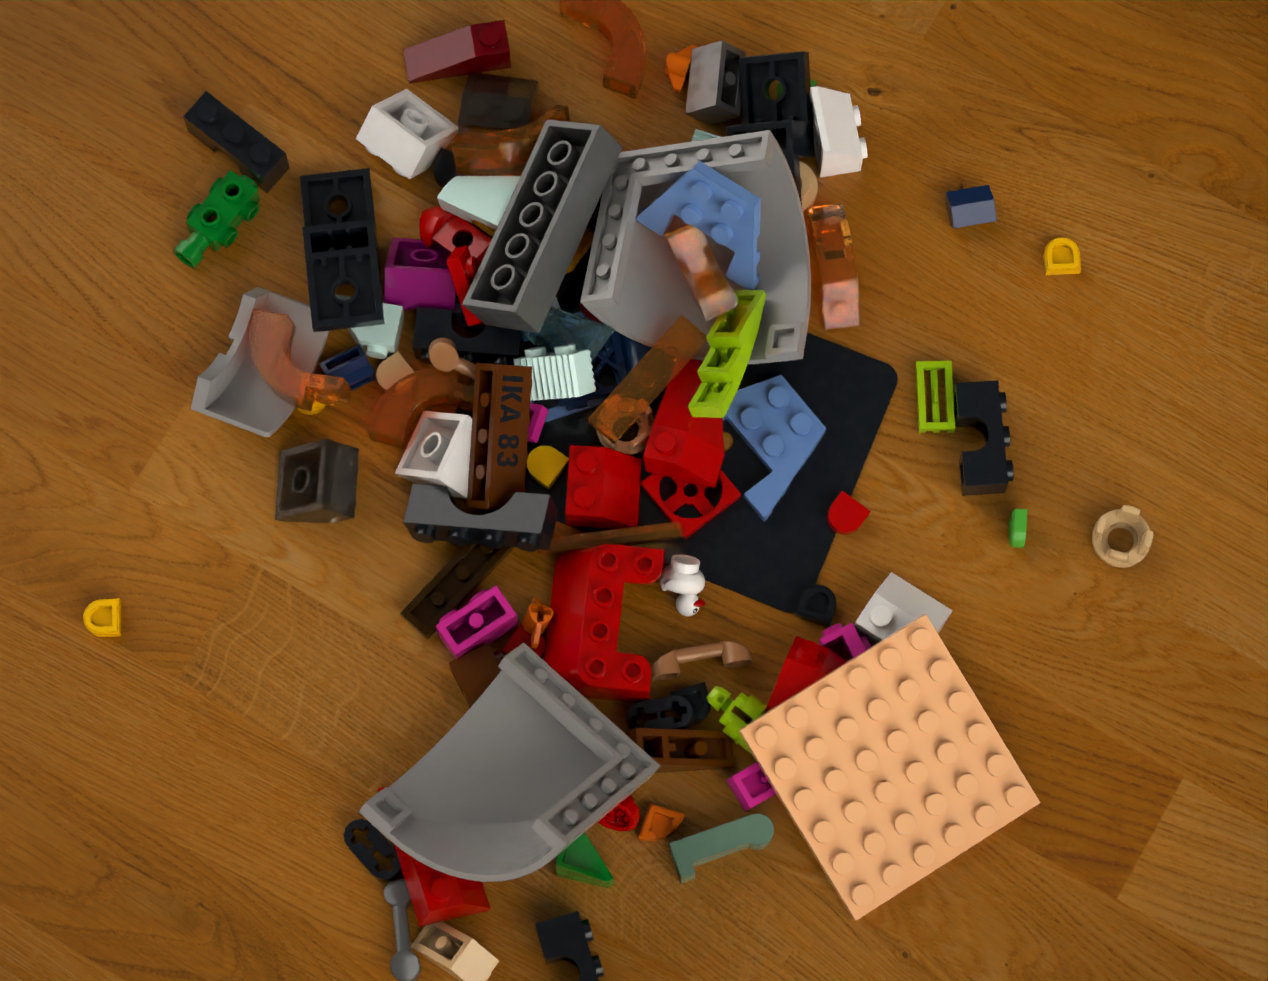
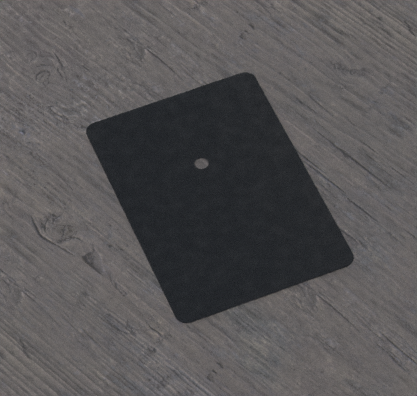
[455,248,898,613]

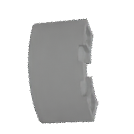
[191,287,329,437]

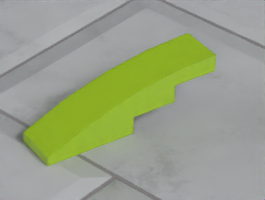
[688,290,766,418]

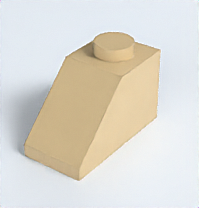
[411,922,499,981]

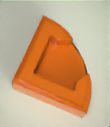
[638,803,685,841]

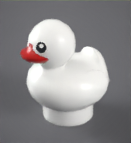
[659,554,705,617]

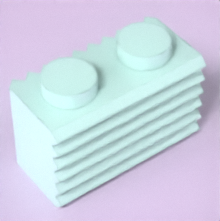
[514,344,596,401]

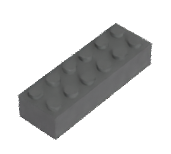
[462,119,623,333]

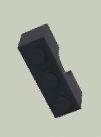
[183,91,290,193]
[413,307,525,365]
[953,380,1014,496]
[535,911,604,981]

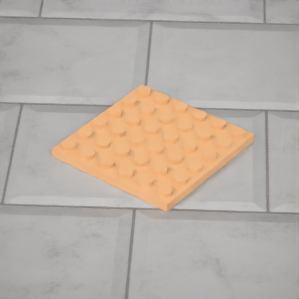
[738,614,1040,921]

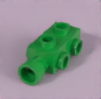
[173,170,260,269]

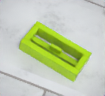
[915,361,955,434]

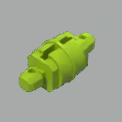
[706,686,767,754]

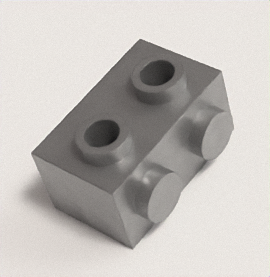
[685,40,746,125]

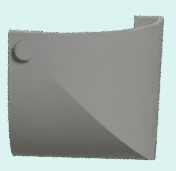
[580,130,811,364]
[359,643,660,882]

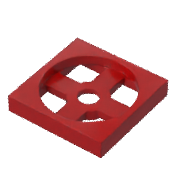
[640,470,741,540]

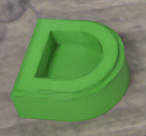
[1008,509,1027,548]

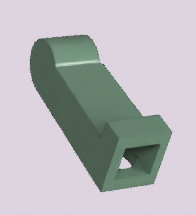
[669,813,774,883]

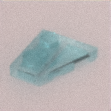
[524,307,615,363]

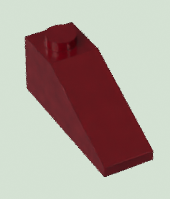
[404,20,511,84]

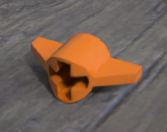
[665,45,698,93]
[522,597,553,649]

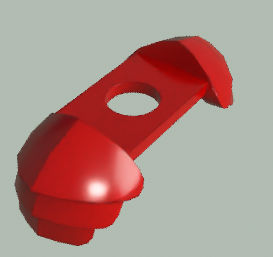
[419,206,492,266]

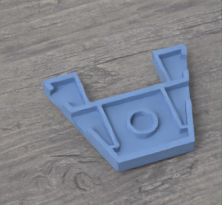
[636,161,761,290]
[723,375,826,522]

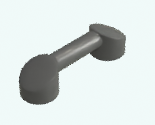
[383,878,421,981]

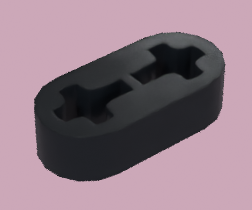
[626,695,697,730]
[344,819,401,882]

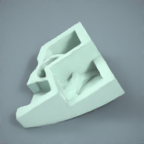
[437,176,521,230]

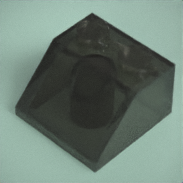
[458,72,539,147]
[275,439,359,523]

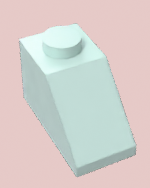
[335,294,405,359]

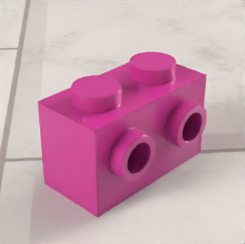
[436,586,518,660]

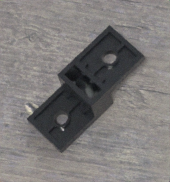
[726,51,815,205]
[300,168,385,332]

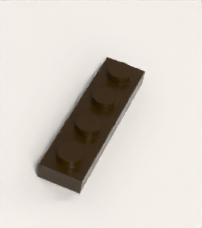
[400,543,514,640]

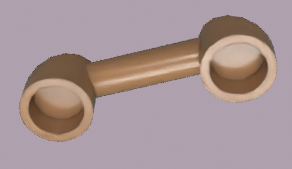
[428,338,476,380]
[651,641,752,681]

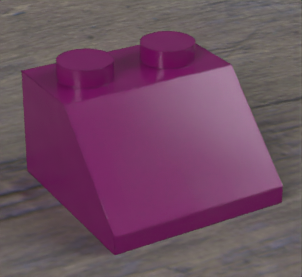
[384,238,463,311]

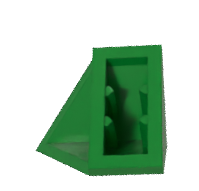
[555,833,614,888]

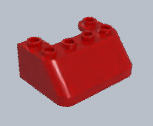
[544,544,665,703]

